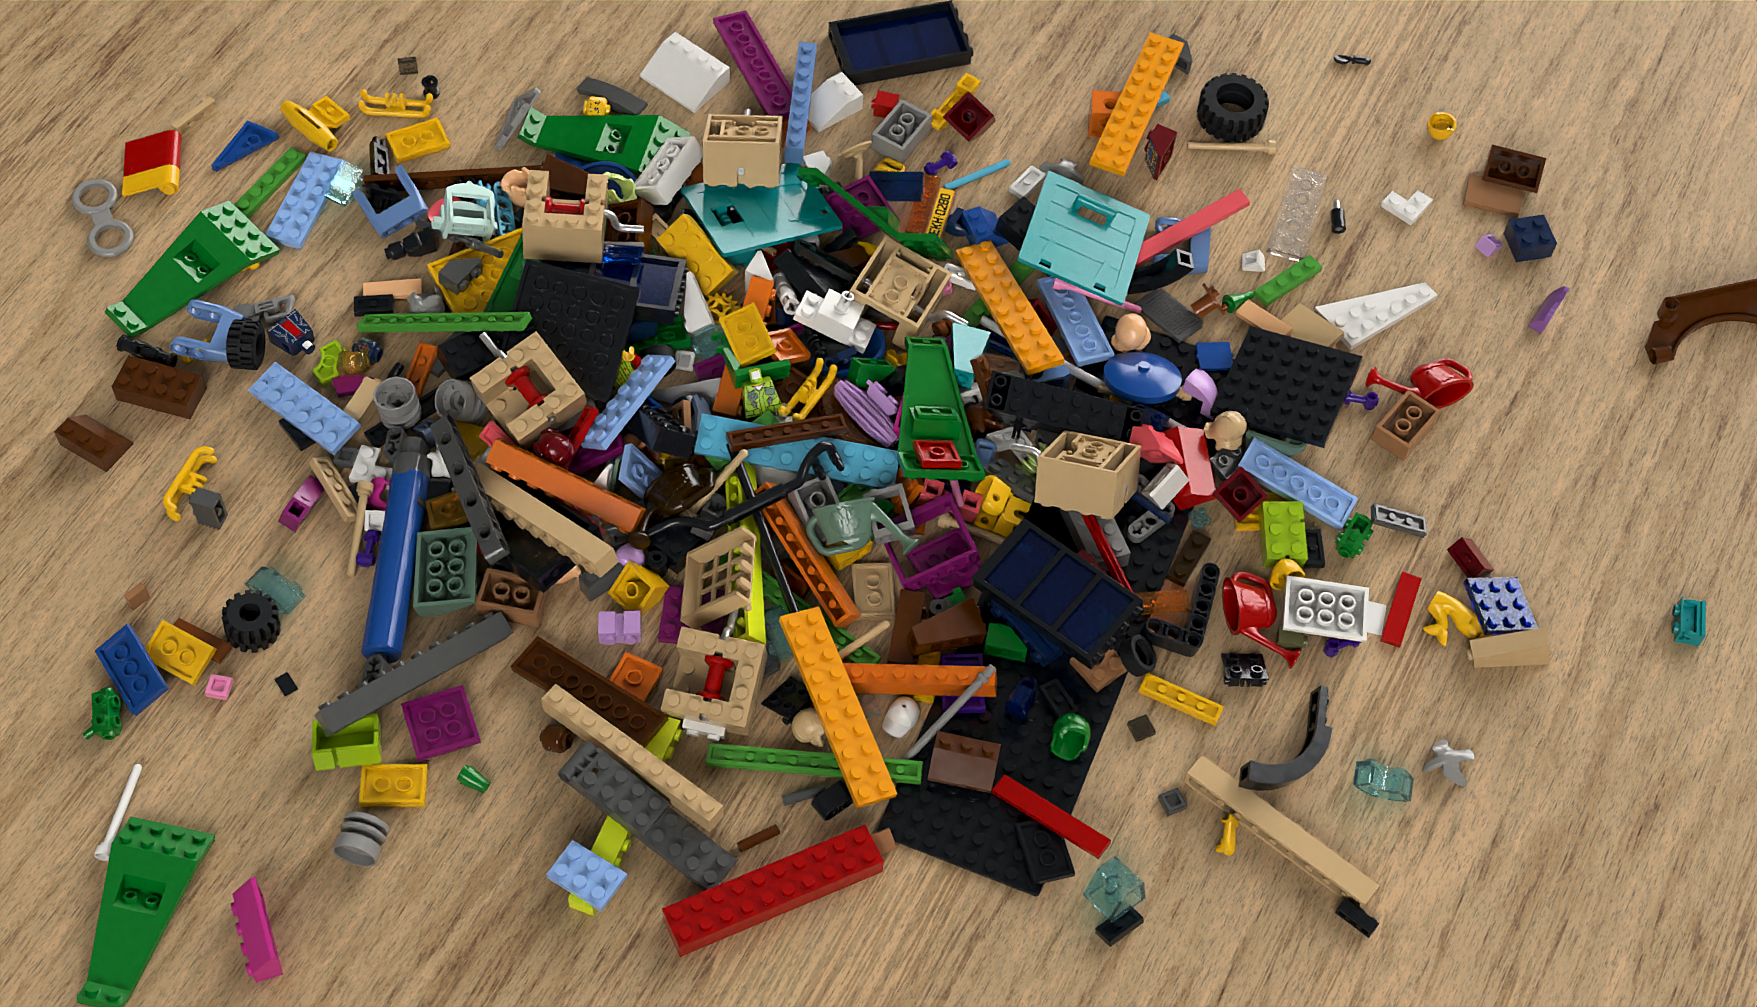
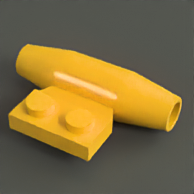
[280,96,350,151]

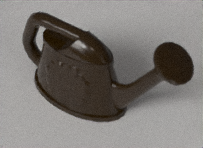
[628,464,715,550]

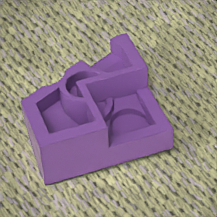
[1528,286,1570,334]

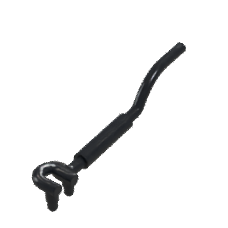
[646,441,845,539]

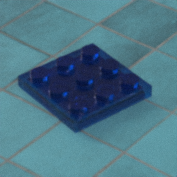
[1463,577,1538,635]

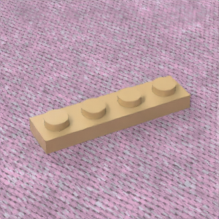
[309,457,358,522]

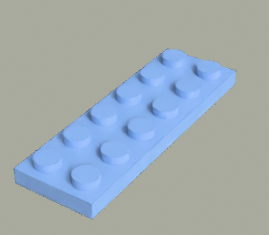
[265,151,346,249]
[1037,276,1114,367]
[581,355,675,450]
[248,362,361,455]
[1236,437,1358,531]

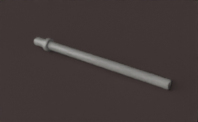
[901,664,996,760]

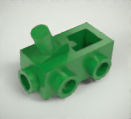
[1335,512,1374,559]
[83,687,122,740]

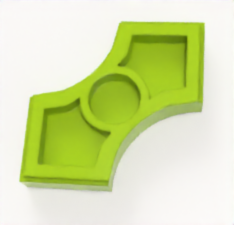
[312,340,347,388]

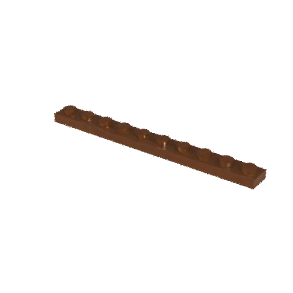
[364,165,541,193]

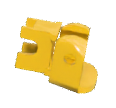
[972,475,1031,538]

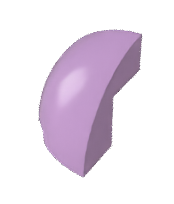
[1183,368,1218,421]

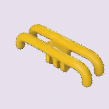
[357,89,433,118]
[778,358,837,421]
[162,446,217,521]

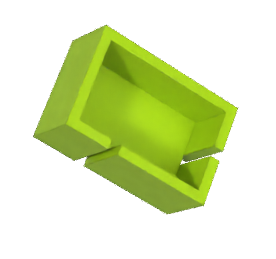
[1258,501,1308,567]
[312,714,382,771]

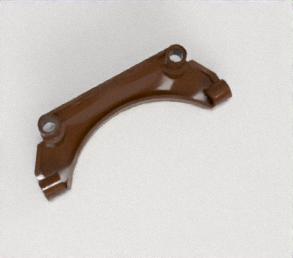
[1645,278,1757,364]

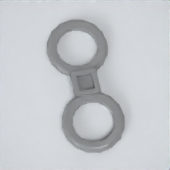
[72,179,134,258]

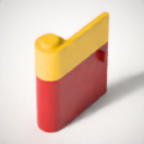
[122,130,182,197]

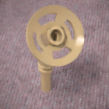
[838,141,873,183]

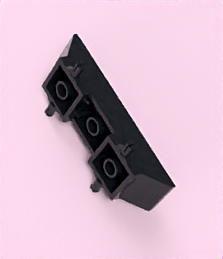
[983,370,1147,443]

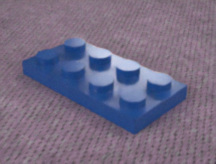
[95,624,169,716]

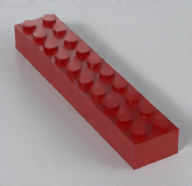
[662,824,884,957]

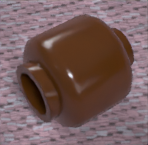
[540,724,573,753]

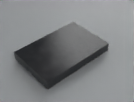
[1014,819,1075,886]

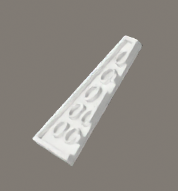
[1313,282,1438,350]

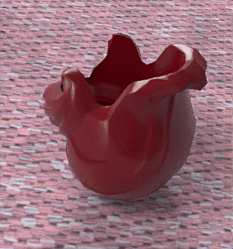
[531,427,574,467]

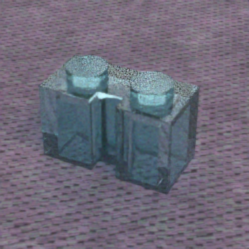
[324,159,363,207]

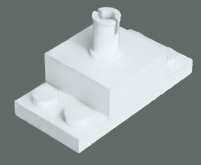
[793,288,876,354]

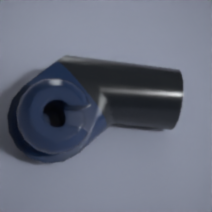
[387,363,404,379]

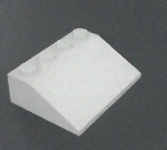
[640,32,730,113]
[1281,576,1369,642]

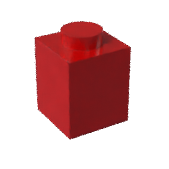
[871,90,899,118]

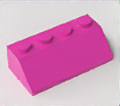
[230,877,283,983]

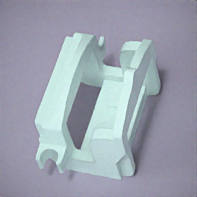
[431,181,497,242]

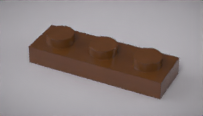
[970,354,993,417]

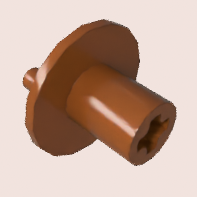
[1190,283,1228,319]

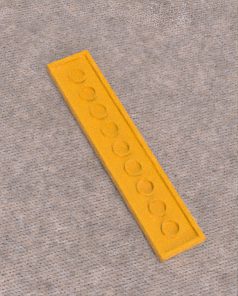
[1089,32,1184,177]
[955,240,1064,375]
[779,607,897,809]

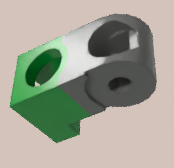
[929,587,967,618]

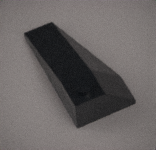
[773,249,849,299]

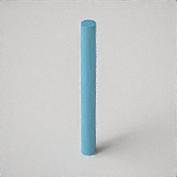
[943,159,1010,190]

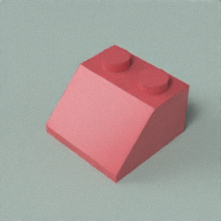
[1129,424,1183,464]

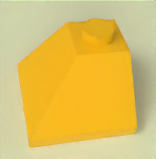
[608,561,669,616]

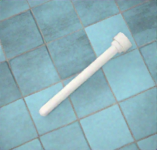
[94,764,142,861]

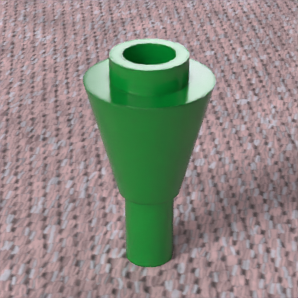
[1222,291,1254,313]

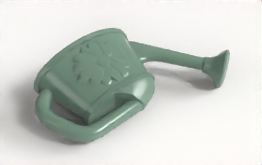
[806,497,920,556]

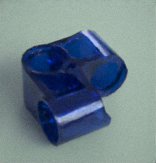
[1004,677,1037,720]

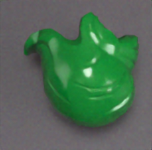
[1050,713,1091,760]

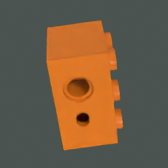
[1088,90,1143,140]

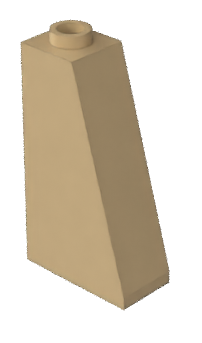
[1466,627,1550,668]

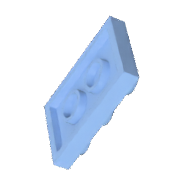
[618,443,663,500]
[546,840,627,912]

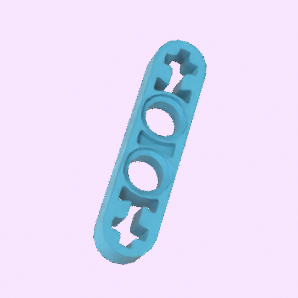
[491,181,516,237]

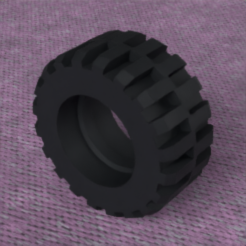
[1197,73,1269,143]

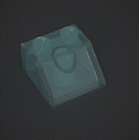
[1083,856,1146,922]

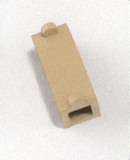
[343,376,382,431]

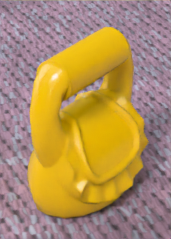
[873,157,905,184]

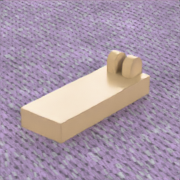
[172,96,218,139]

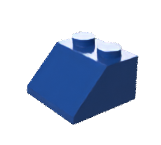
[960,206,1009,247]

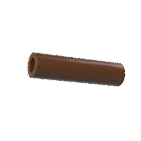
[736,824,780,852]

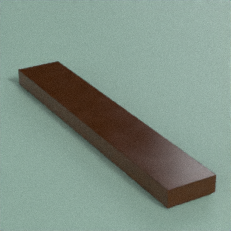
[725,413,848,452]

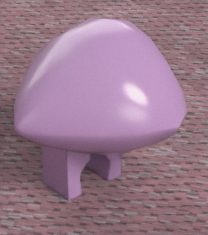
[616,543,645,568]

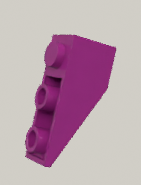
[278,475,325,533]

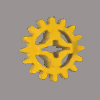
[705,293,741,333]

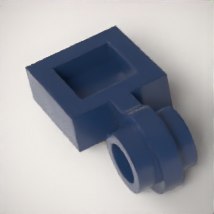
[822,346,857,373]

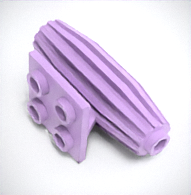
[834,380,900,449]

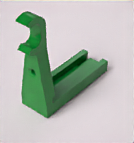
[711,332,791,389]

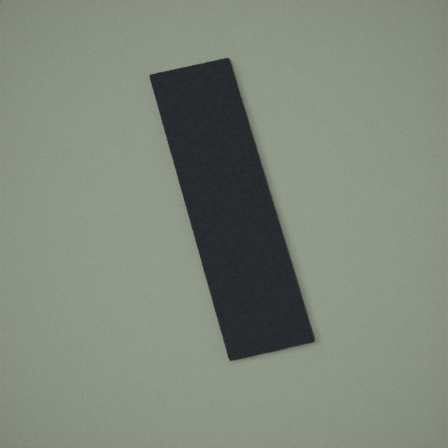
[877,316,1235,896]

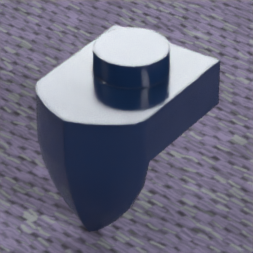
[945,207,969,237]

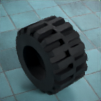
[226,319,266,370]

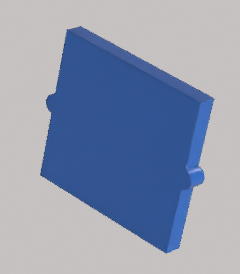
[1196,342,1234,371]

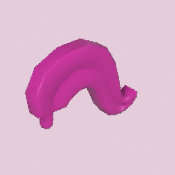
[367,477,390,511]

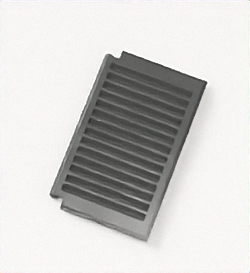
[1133,288,1204,343]

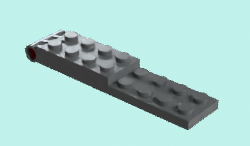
[557,741,738,891]

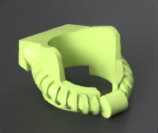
[602,172,638,205]

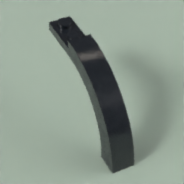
[1093,248,1194,295]
[1239,685,1332,791]

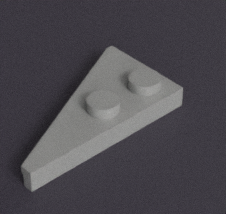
[494,87,541,150]
[649,377,721,415]

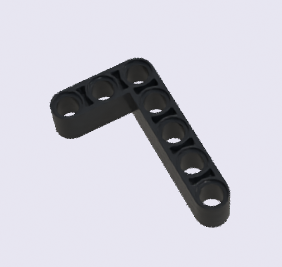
[1140,562,1220,657]

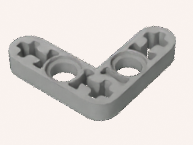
[1127,474,1175,543]

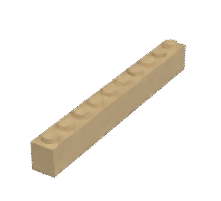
[474,462,619,578]
[541,684,724,832]
[1184,755,1380,909]

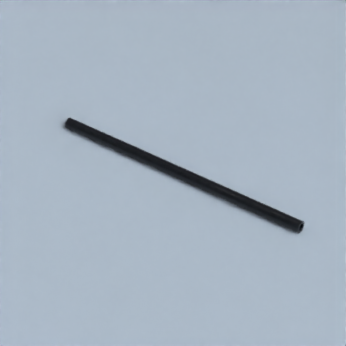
[726,443,799,614]

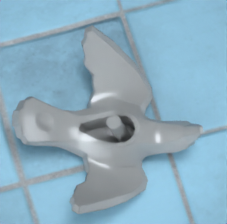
[1039,158,1084,185]
[1422,739,1475,787]

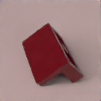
[1447,537,1494,582]
[770,558,810,600]

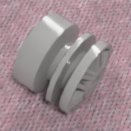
[373,377,422,430]
[434,379,487,423]
[332,811,389,867]

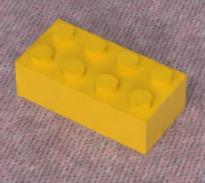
[656,213,739,297]

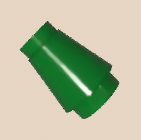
[457,765,491,793]

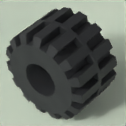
[222,590,281,653]

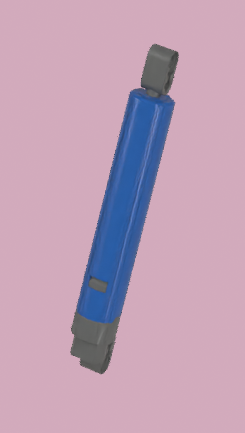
[361,426,432,683]

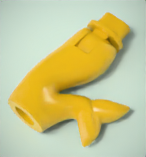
[1423,591,1497,647]

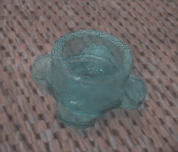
[1188,508,1212,529]

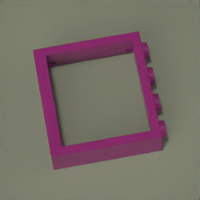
[877,492,981,591]

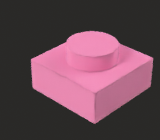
[205,674,234,700]

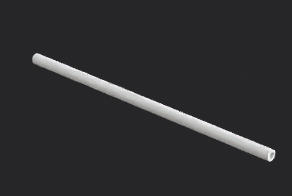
[979,316,1185,429]

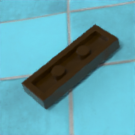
[1166,530,1211,588]

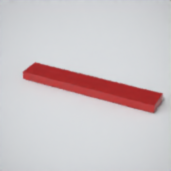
[992,775,1111,859]

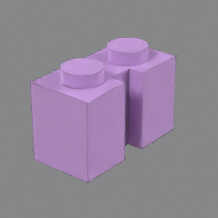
[598,611,641,645]

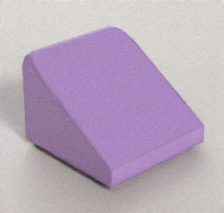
[1475,234,1504,257]

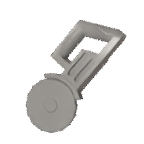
[233,295,295,325]

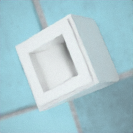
[1242,249,1265,272]
[675,350,697,372]

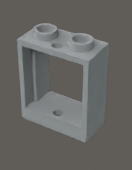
[863,483,916,546]

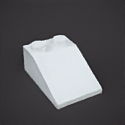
[808,72,863,133]

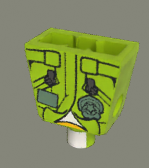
[742,368,782,418]

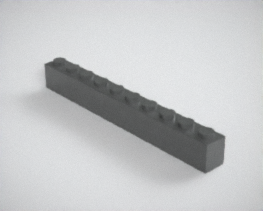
[314,611,513,738]

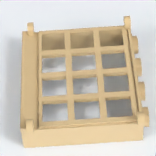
[680,526,757,631]

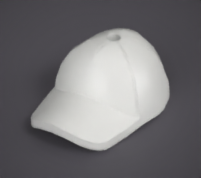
[882,696,920,738]

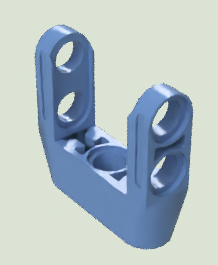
[352,164,428,238]
[1152,217,1211,275]
[170,299,245,362]

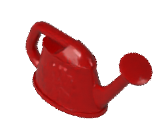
[1365,358,1474,409]
[1222,571,1301,669]

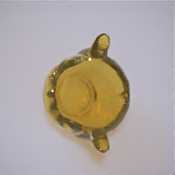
[338,346,370,375]

